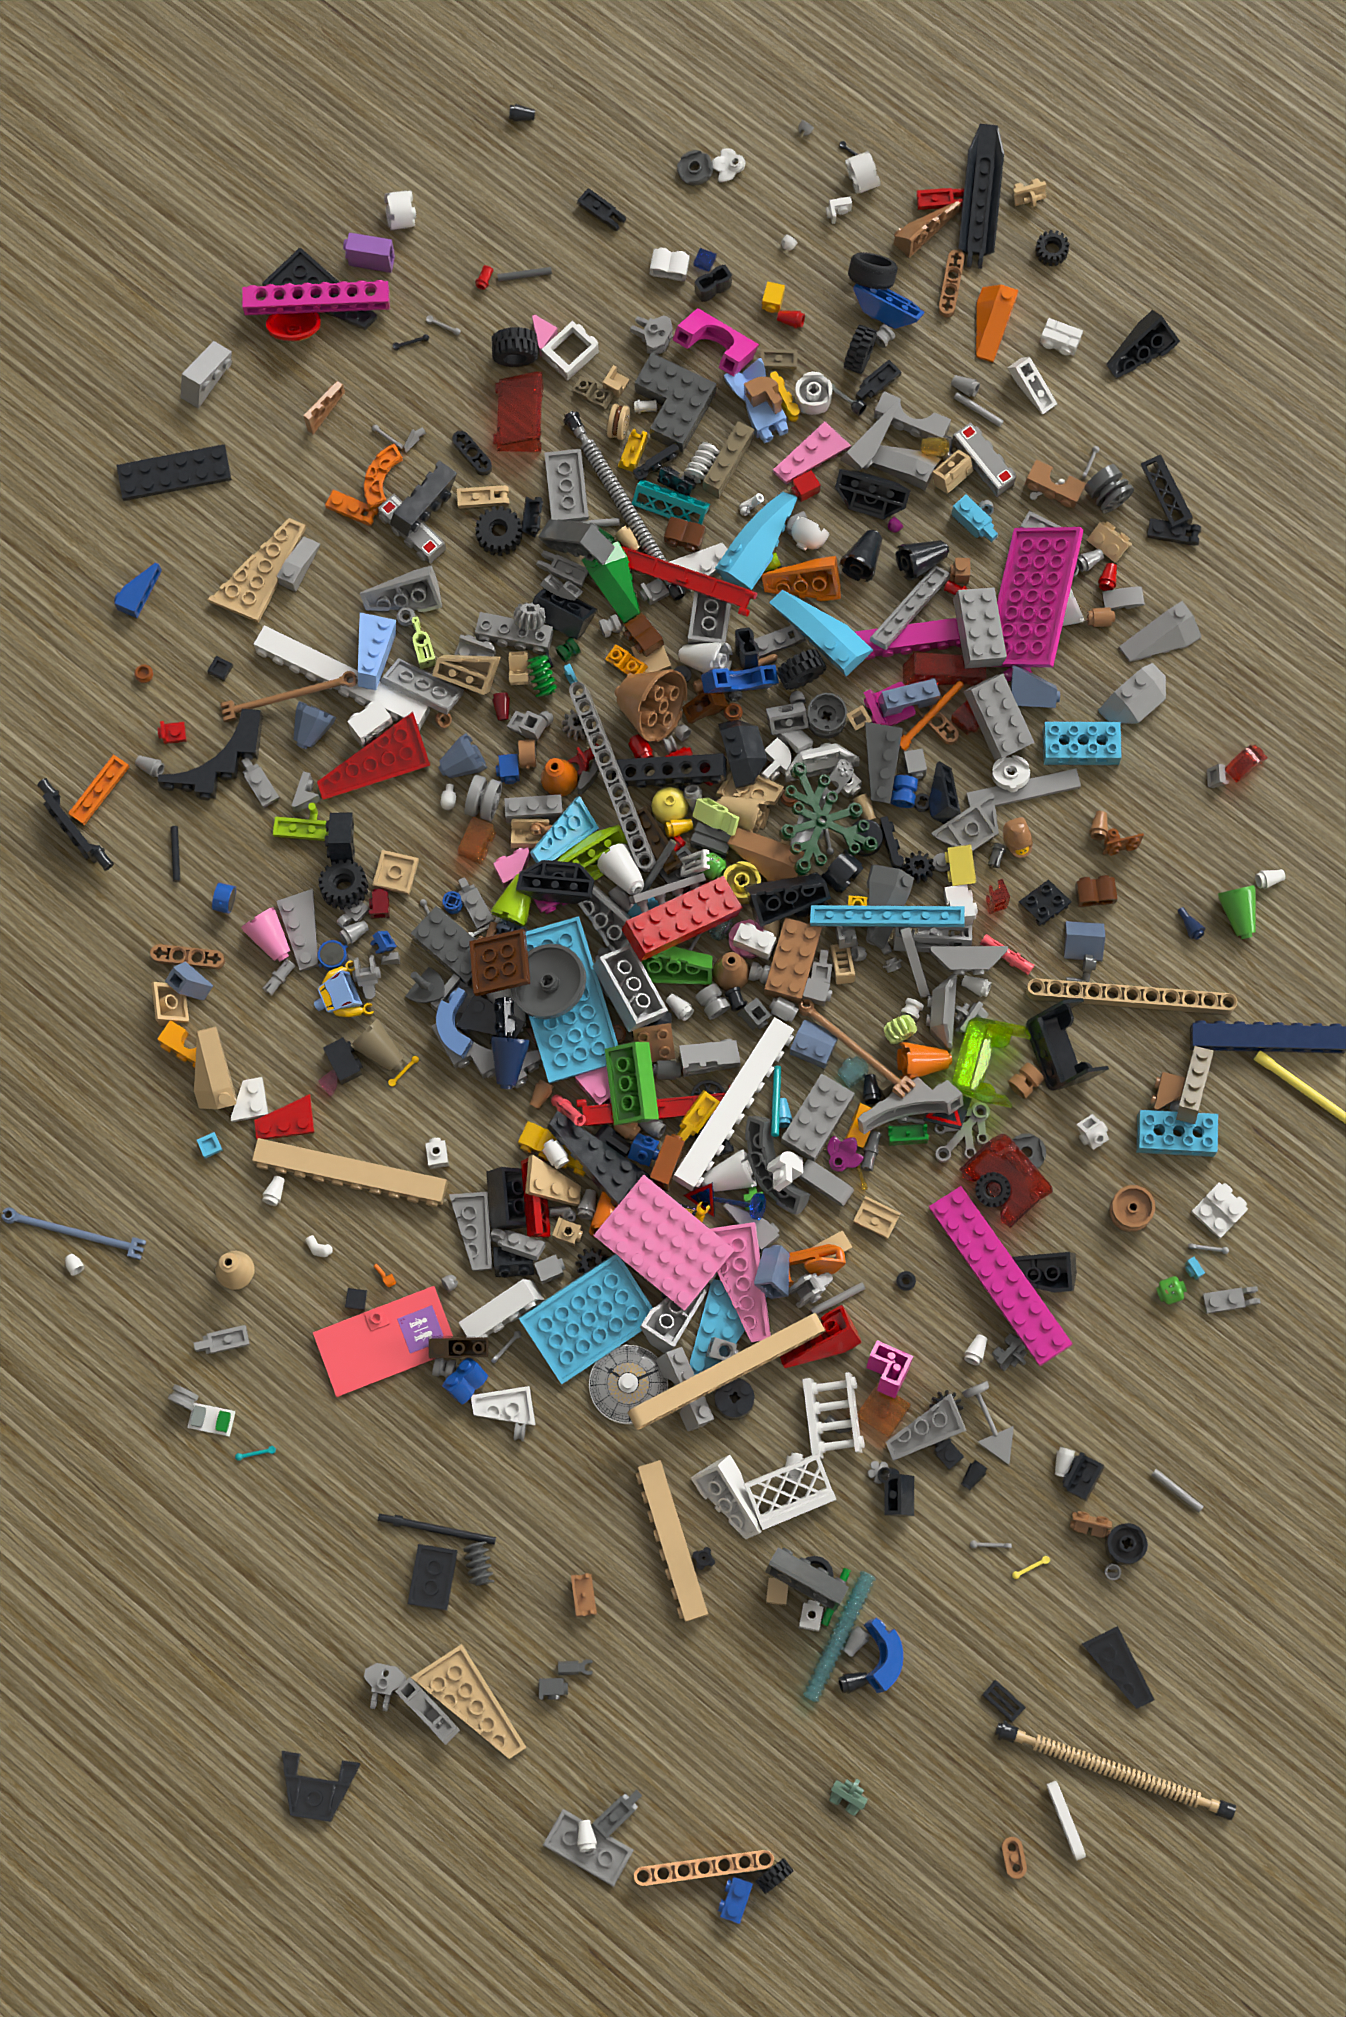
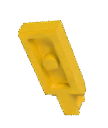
[677,1090,720,1141]

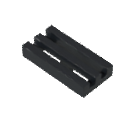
[982,1680,1026,1723]

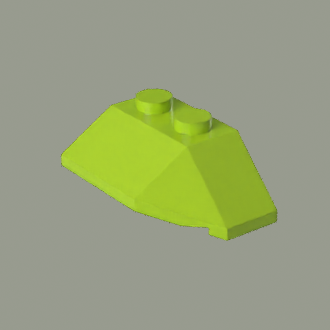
[557,825,628,881]

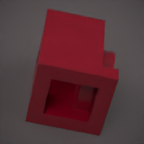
[369,889,390,919]

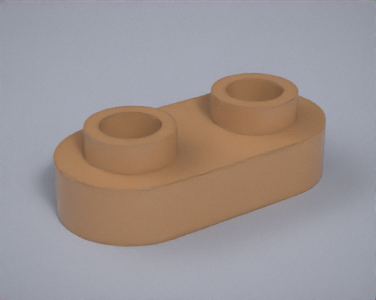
[1002,1837,1027,1879]

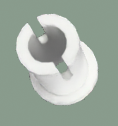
[634,399,657,414]

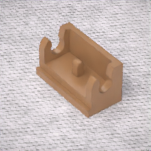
[571,1573,597,1617]

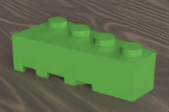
[641,946,713,985]

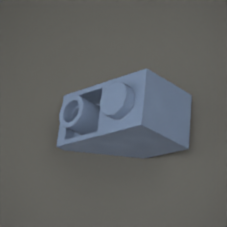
[165,961,213,1000]

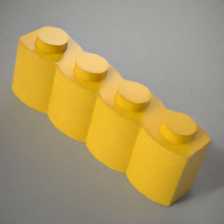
[518,1121,587,1177]

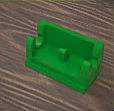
[887,1124,929,1146]

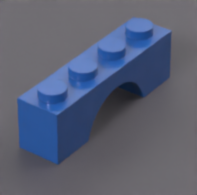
[701,665,779,693]

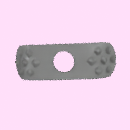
[819,759,854,808]

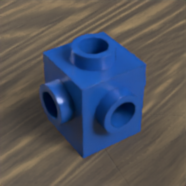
[628,1133,660,1166]

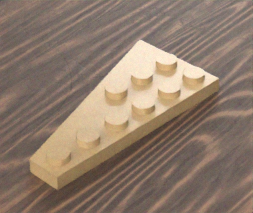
[208,518,306,623]

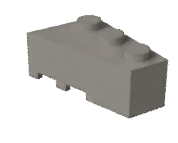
[180,341,232,409]
[679,1039,741,1077]

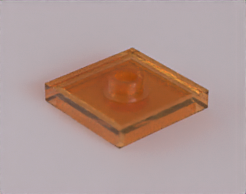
[857,1383,911,1438]

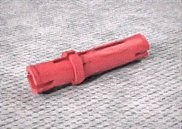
[980,934,1035,975]
[551,1094,586,1126]

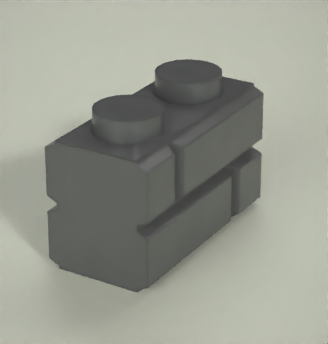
[690,822,731,860]

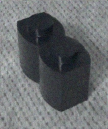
[694,265,732,302]
[735,627,759,670]

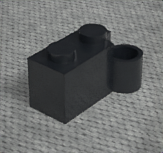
[878,1467,914,1517]

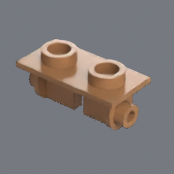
[1070,1511,1112,1538]

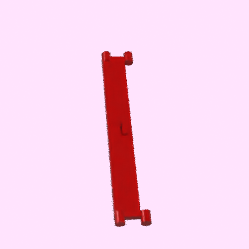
[622,546,757,617]
[576,1085,731,1126]

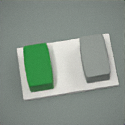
[187,1403,236,1437]

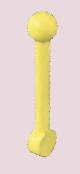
[1012,1556,1050,1579]

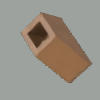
[1150,1072,1185,1111]

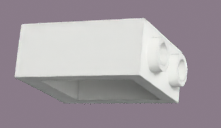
[541,321,599,381]

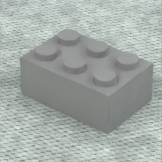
[688,592,731,644]

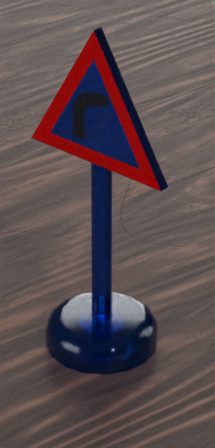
[683,1182,766,1220]

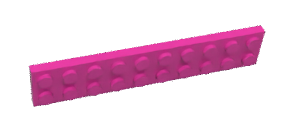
[929,1186,1073,1367]

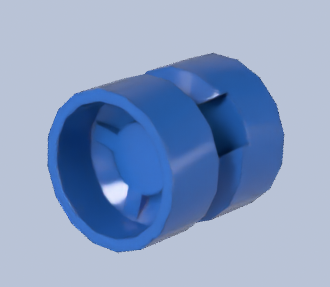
[890,775,918,808]

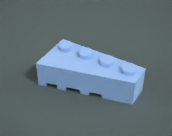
[358,613,396,690]

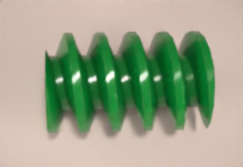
[526,655,557,697]

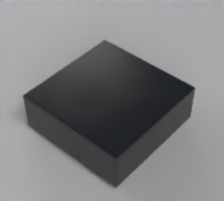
[207,656,233,681]
[345,1288,368,1310]

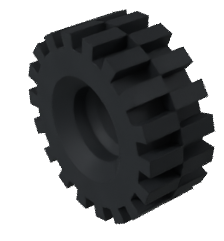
[844,324,877,374]
[475,506,523,556]
[776,649,827,690]
[318,859,369,910]

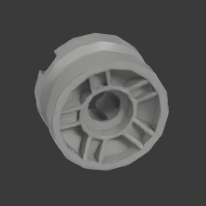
[167,1384,199,1411]

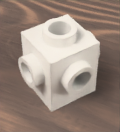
[1076,1114,1109,1150]

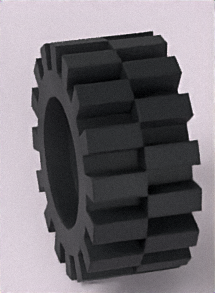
[1035,230,1069,266]
[975,1172,1011,1208]
[755,1858,794,1894]

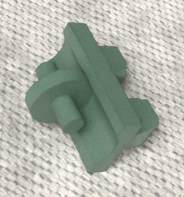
[829,1779,868,1816]

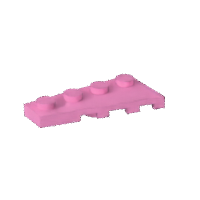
[773,422,851,484]

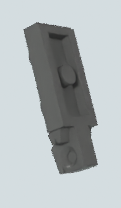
[591,1790,642,1840]

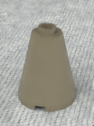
[351,1018,404,1071]

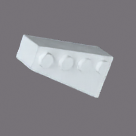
[459,1279,545,1338]

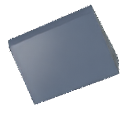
[1064,921,1105,961]

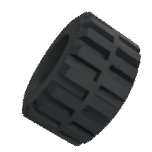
[491,327,538,367]

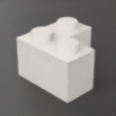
[348,700,393,748]
[943,884,978,925]

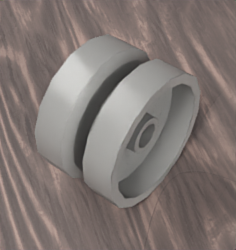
[464,775,502,822]

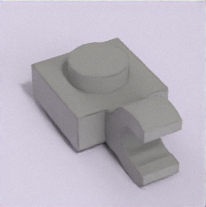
[337,900,370,928]
[811,949,832,984]

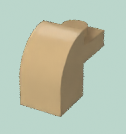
[508,651,529,685]

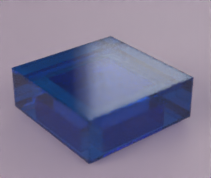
[693,248,717,272]

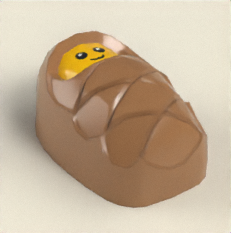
[1003,817,1032,858]

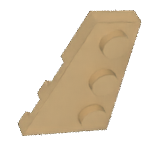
[716,771,785,805]
[525,1155,581,1206]

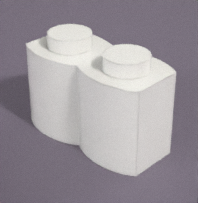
[650,248,689,281]

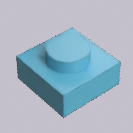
[197,1132,223,1158]
[1185,1256,1205,1280]

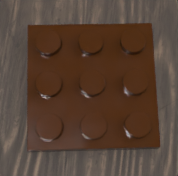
[469,929,530,996]

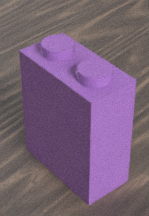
[343,233,395,273]

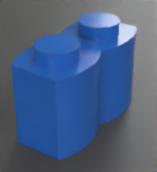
[443,1358,488,1405]

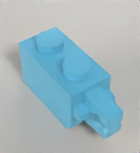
[951,494,998,542]

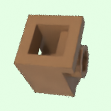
[950,558,970,584]

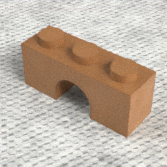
[1024,459,1086,508]

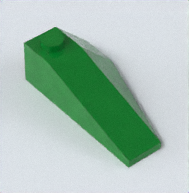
[582,542,640,624]

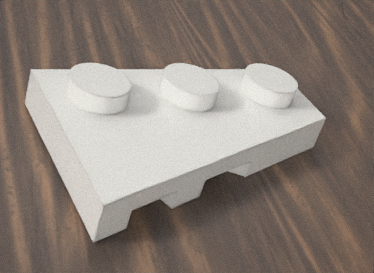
[471,1386,535,1426]

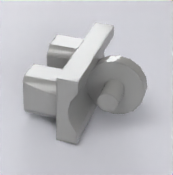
[955,1001,989,1037]

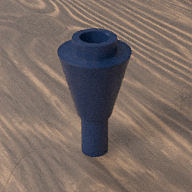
[1177,907,1206,940]

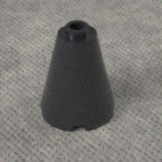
[839,530,882,582]
[895,540,949,581]

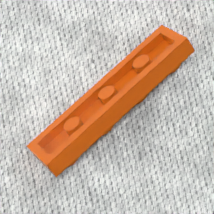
[68,754,130,826]

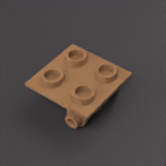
[633,1023,675,1062]

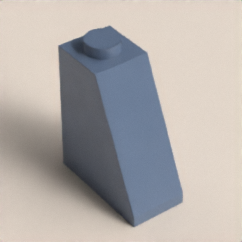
[1010,665,1060,708]
[754,1245,790,1299]

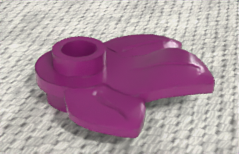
[827,1136,864,1172]

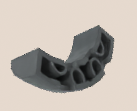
[745,1116,811,1215]

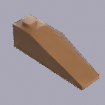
[727,827,804,882]

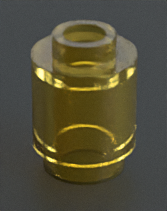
[921,437,950,456]

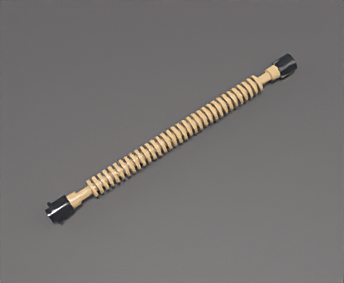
[995,1720,1236,1820]

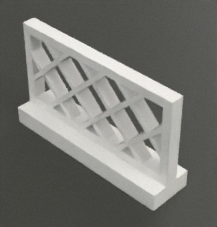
[744,1453,836,1530]

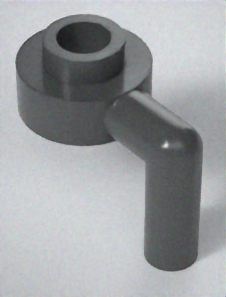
[1066,954,1096,982]

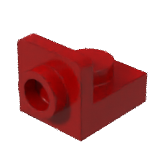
[157,721,187,744]

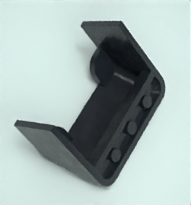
[1026,998,1109,1091]

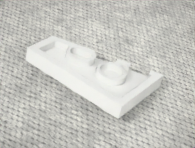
[670,543,728,591]

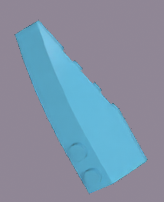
[715,492,797,590]
[769,590,873,677]

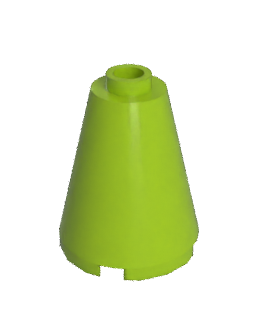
[491,874,531,927]

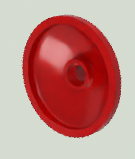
[266,312,321,342]

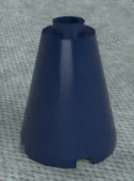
[491,1037,529,1089]

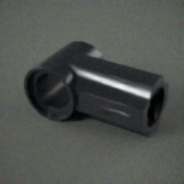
[594,1124,632,1158]

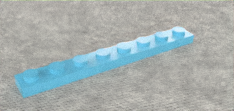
[810,905,965,927]

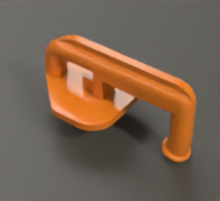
[789,1244,846,1287]

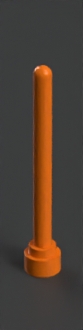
[900,681,964,752]

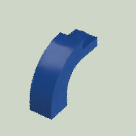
[864,1618,904,1693]

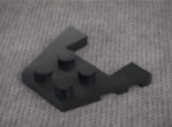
[282,1751,361,1822]

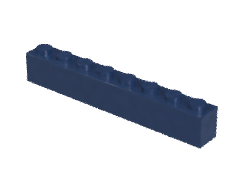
[1190,1020,1346,1054]

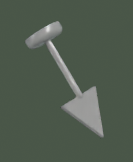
[962,1381,1014,1464]

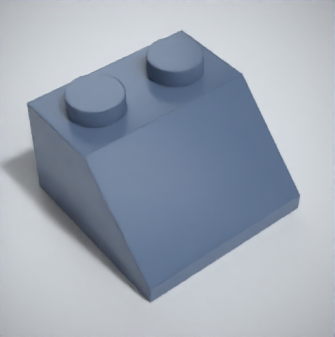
[790,1019,838,1069]

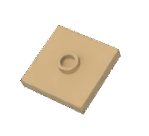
[372,850,419,895]

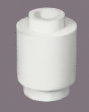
[542,1139,569,1169]
[784,1453,804,1483]

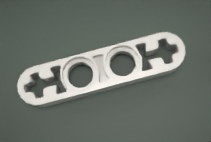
[1046,1781,1086,1861]

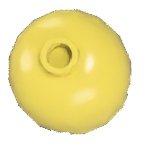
[651,787,689,824]

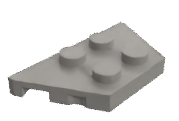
[931,793,999,852]

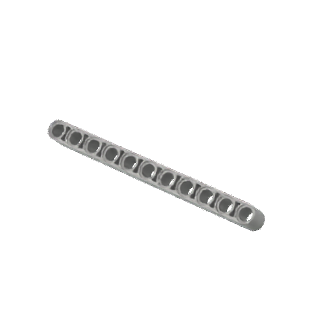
[569,681,656,872]

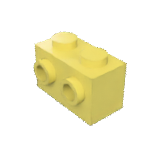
[945,844,976,886]

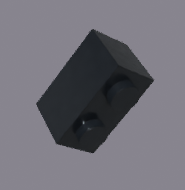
[323,1037,363,1085]

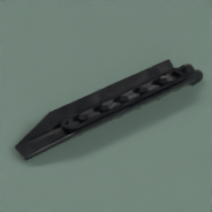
[958,124,1004,269]

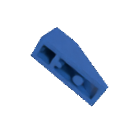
[114,562,162,618]

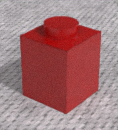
[791,470,821,502]

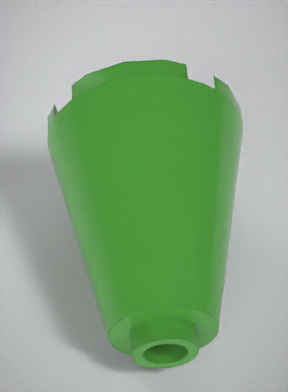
[1218,885,1256,939]

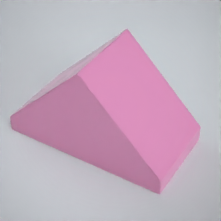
[532,315,558,356]

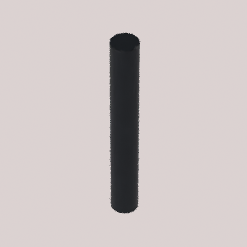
[170,826,181,882]

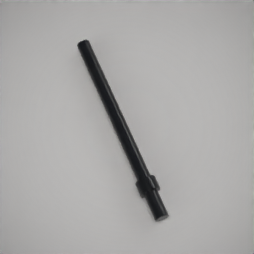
[378,1513,496,1545]

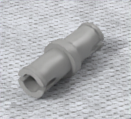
[262,959,295,996]

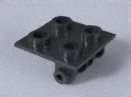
[1019,879,1072,926]

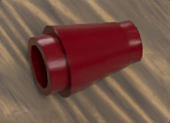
[492,692,510,721]

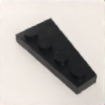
[1082,1626,1155,1709]

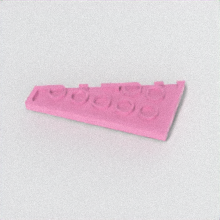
[710,1222,771,1342]

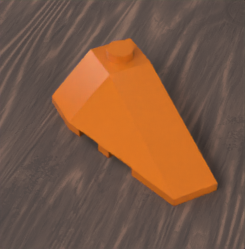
[976,285,1018,363]
[761,556,841,601]

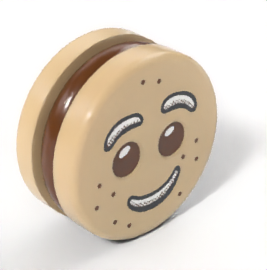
[607,404,630,440]

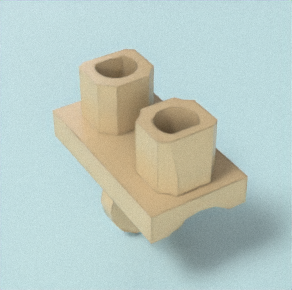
[1014,178,1046,207]

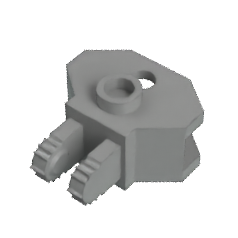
[630,315,673,355]
[352,955,381,1000]
[789,1272,833,1308]
[364,1663,407,1711]

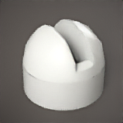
[781,234,797,251]

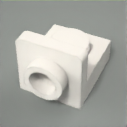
[826,197,852,224]

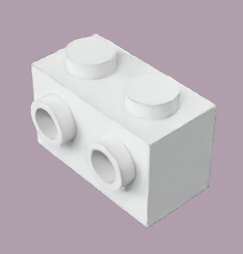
[733,923,776,960]

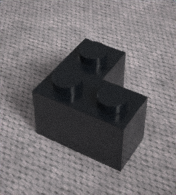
[325,812,355,866]

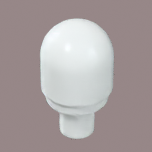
[440,784,456,810]

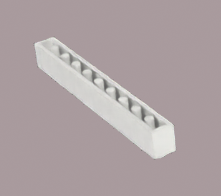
[254,625,430,730]
[672,1017,794,1191]

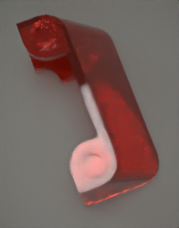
[493,372,544,452]
[959,1134,1053,1228]

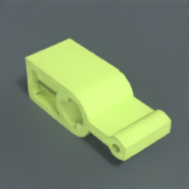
[412,616,436,669]
[693,797,740,836]

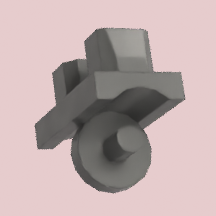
[992,1333,1028,1371]

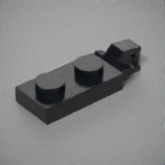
[855,359,902,401]
[633,443,679,482]

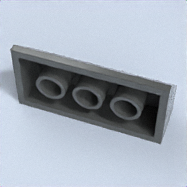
[765,1547,849,1612]

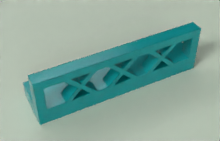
[632,480,710,525]

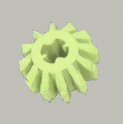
[883,1015,917,1044]

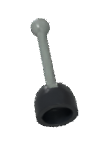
[832,384,867,416]

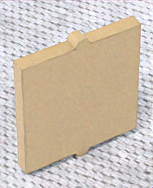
[631,646,671,673]

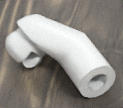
[739,493,764,516]
[305,1235,333,1257]

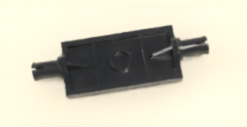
[37,778,114,871]

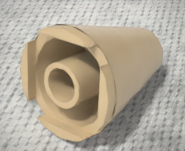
[717,796,770,835]
[215,1251,255,1290]

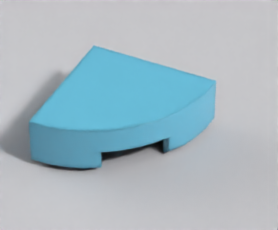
[564,663,577,685]

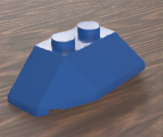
[853,284,924,329]

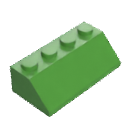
[605,1042,659,1125]

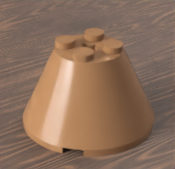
[615,669,687,742]

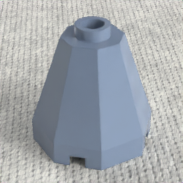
[293,701,336,749]
[438,733,487,778]

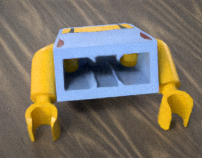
[314,960,374,1018]

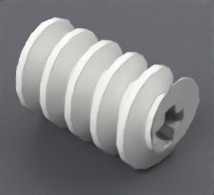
[684,442,720,483]

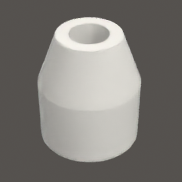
[65,1254,85,1276]

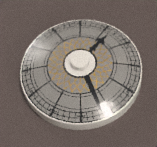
[589,1345,668,1424]

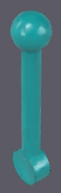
[235,1446,276,1461]

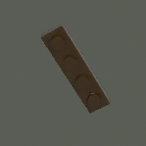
[635,806,683,875]

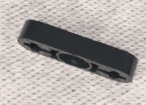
[452,430,492,476]

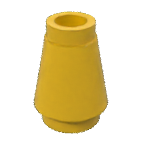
[664,819,693,838]

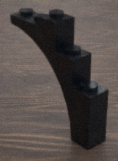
[158,709,263,800]

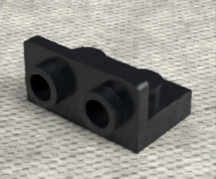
[493,1247,534,1278]

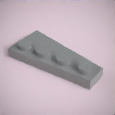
[277,889,319,972]
[449,1192,492,1271]
[886,1393,967,1461]

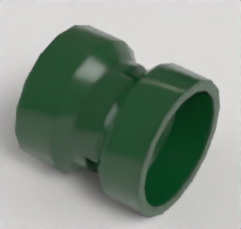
[555,637,581,663]

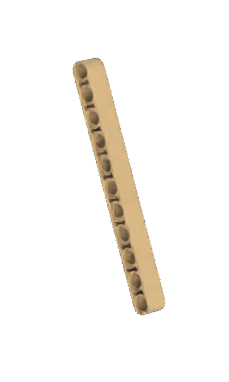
[1026,978,1237,1015]
[627,1313,825,1430]

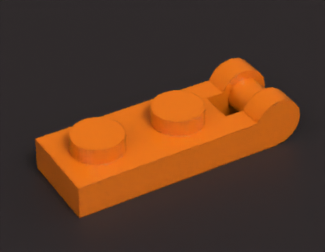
[325,489,379,526]

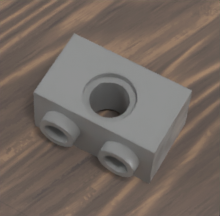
[766,702,809,735]

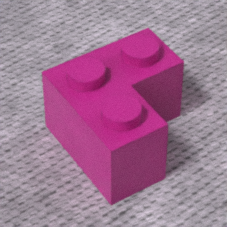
[866,1341,913,1398]

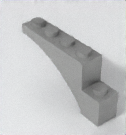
[858,1077,963,1134]

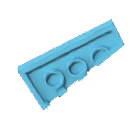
[530,796,599,863]

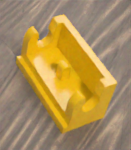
[618,429,648,472]

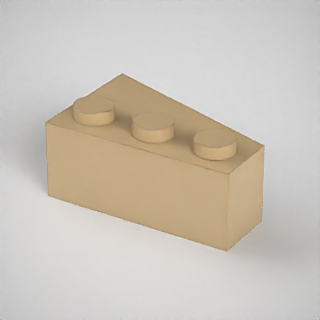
[432,655,501,695]

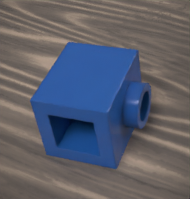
[496,754,520,784]

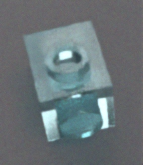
[838,1056,869,1088]

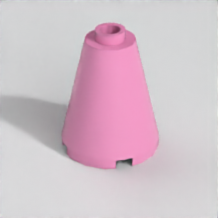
[241,907,290,962]

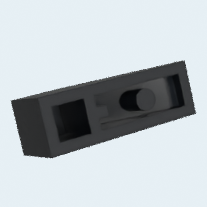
[929,761,961,824]

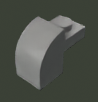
[507,711,547,742]

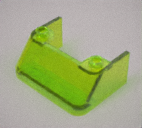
[952,1017,1031,1108]

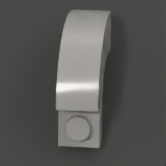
[395,1677,460,1745]

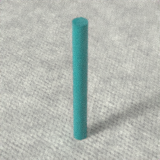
[771,1066,781,1137]

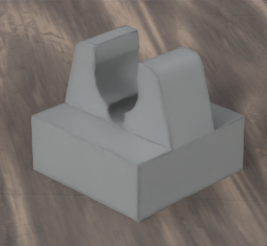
[1207,764,1229,788]

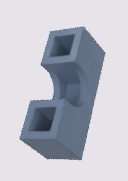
[878,679,941,717]

